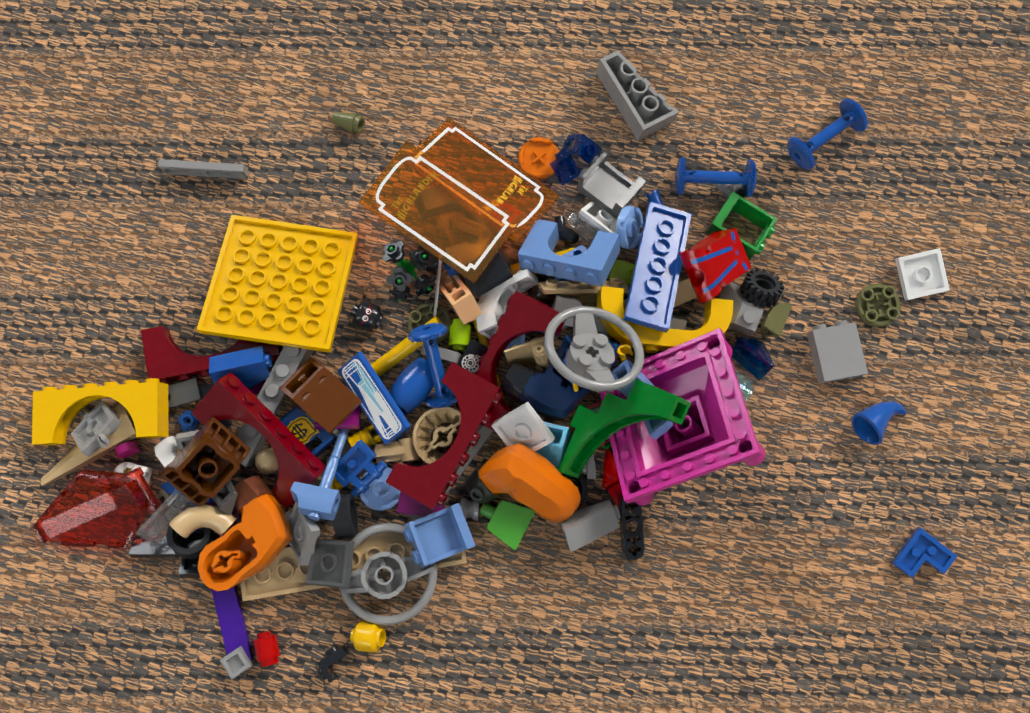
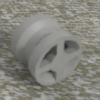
[461,498,480,521]

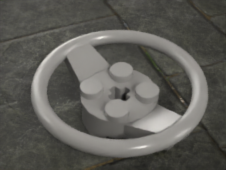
[544,306,644,393]
[339,523,437,625]

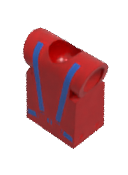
[679,228,752,303]

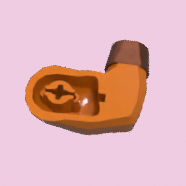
[198,476,293,591]

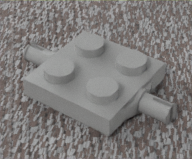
[71,401,121,457]

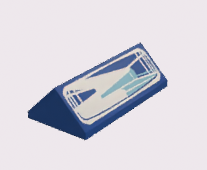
[338,351,411,445]

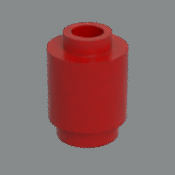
[253,630,280,667]

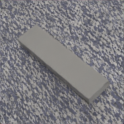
[158,159,249,179]

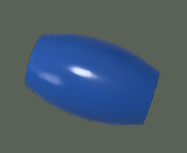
[390,357,434,414]

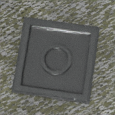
[306,539,355,588]

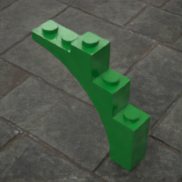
[558,379,691,478]

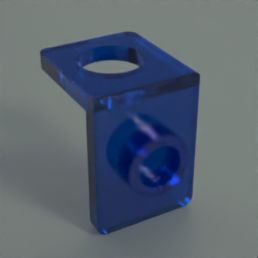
[561,134,602,165]

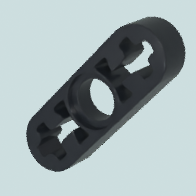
[619,496,644,560]

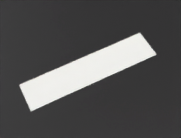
[433,254,442,317]

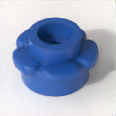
[178,410,200,432]

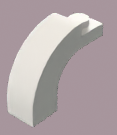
[476,269,539,339]

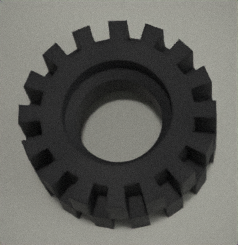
[740,268,784,308]

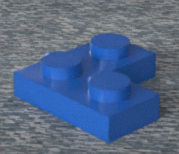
[891,527,957,578]

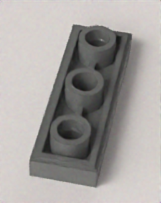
[168,378,202,410]

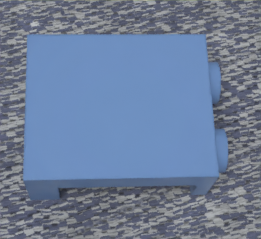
[403,503,475,568]

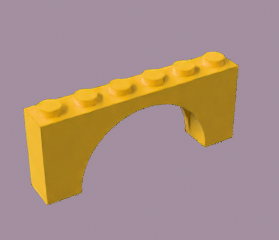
[32,378,169,446]

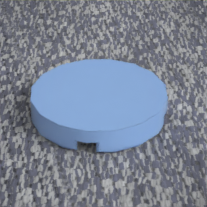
[616,206,643,249]
[360,467,400,511]

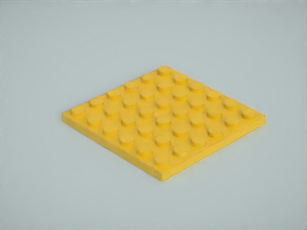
[196,215,358,353]

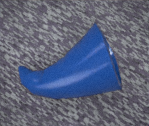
[851,401,906,445]

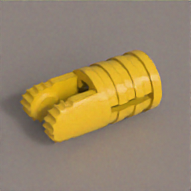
[347,424,382,447]

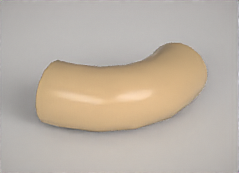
[169,504,237,538]

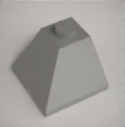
[718,282,764,336]

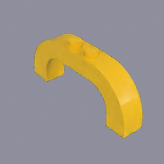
[597,286,733,353]

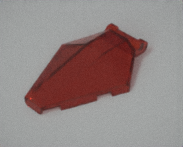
[33,467,164,549]

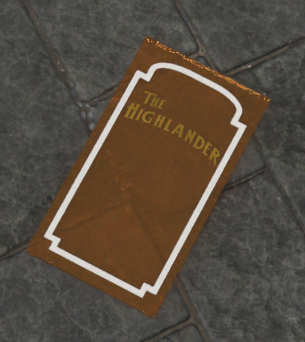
[402,118,559,245]
[359,141,522,283]

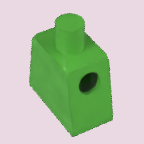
[479,500,535,550]

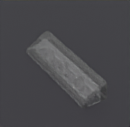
[136,489,194,544]

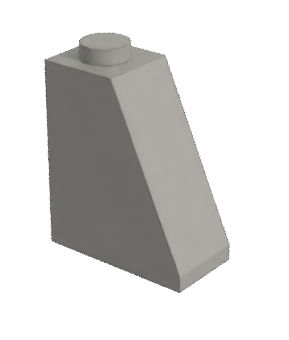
[560,500,621,552]

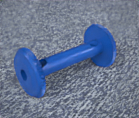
[787,99,868,170]
[675,157,757,198]
[408,323,458,408]

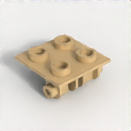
[504,336,549,372]

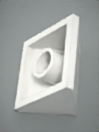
[577,201,618,236]

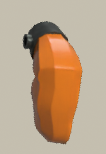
[465,443,581,522]

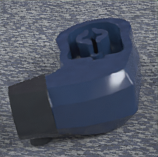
[500,338,590,420]

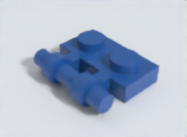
[334,439,387,498]

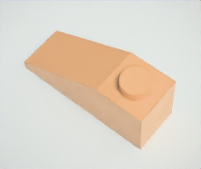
[435,270,482,325]

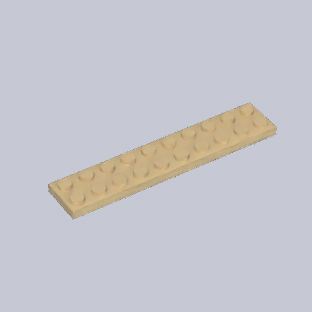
[240,532,467,601]

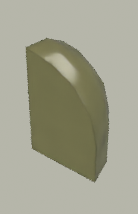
[760,303,792,337]

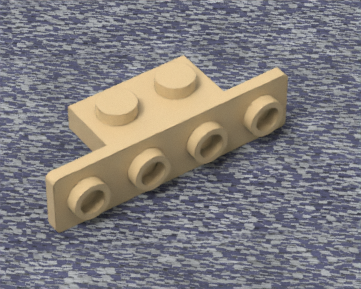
[539,278,629,308]

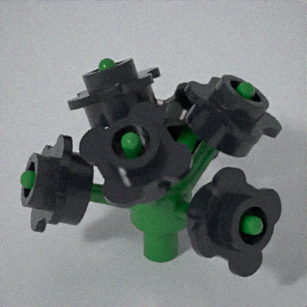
[382,241,439,302]

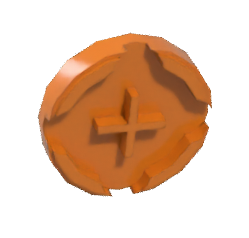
[518,137,560,179]

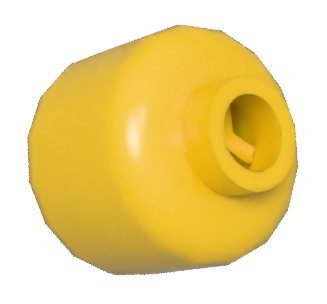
[350,621,386,653]

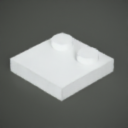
[895,248,950,300]
[491,402,555,451]

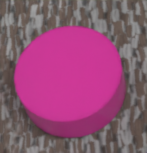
[115,441,140,458]

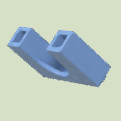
[518,219,620,286]

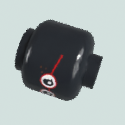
[350,300,384,332]

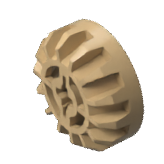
[413,407,473,464]

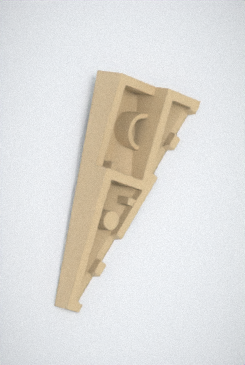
[41,403,137,486]

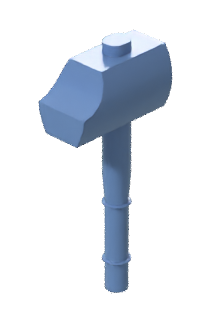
[290,429,350,521]

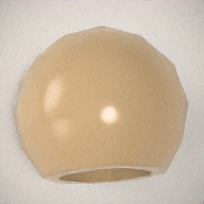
[255,448,279,475]

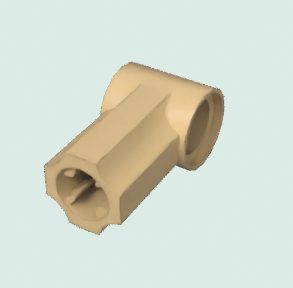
[374,438,420,463]

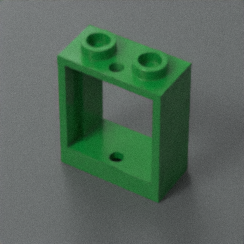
[706,192,777,260]

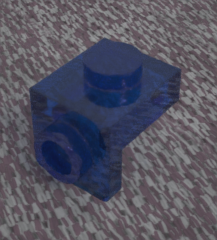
[550,148,581,186]

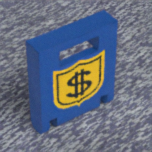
[280,406,337,457]

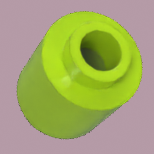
[448,318,471,351]

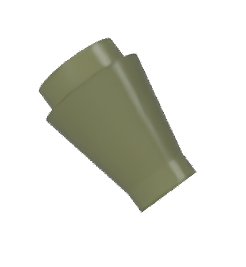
[332,111,365,134]

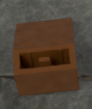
[279,357,362,434]

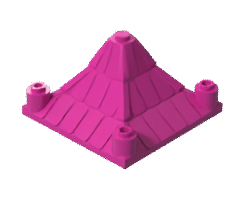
[600,328,765,506]

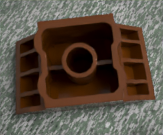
[161,417,251,506]

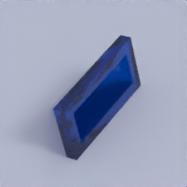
[731,336,774,381]

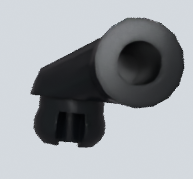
[554,216,579,244]

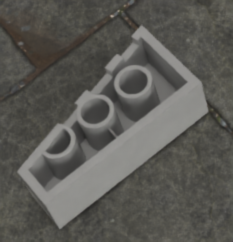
[595,51,679,141]

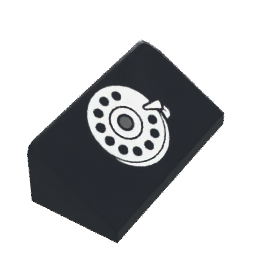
[457,339,488,374]

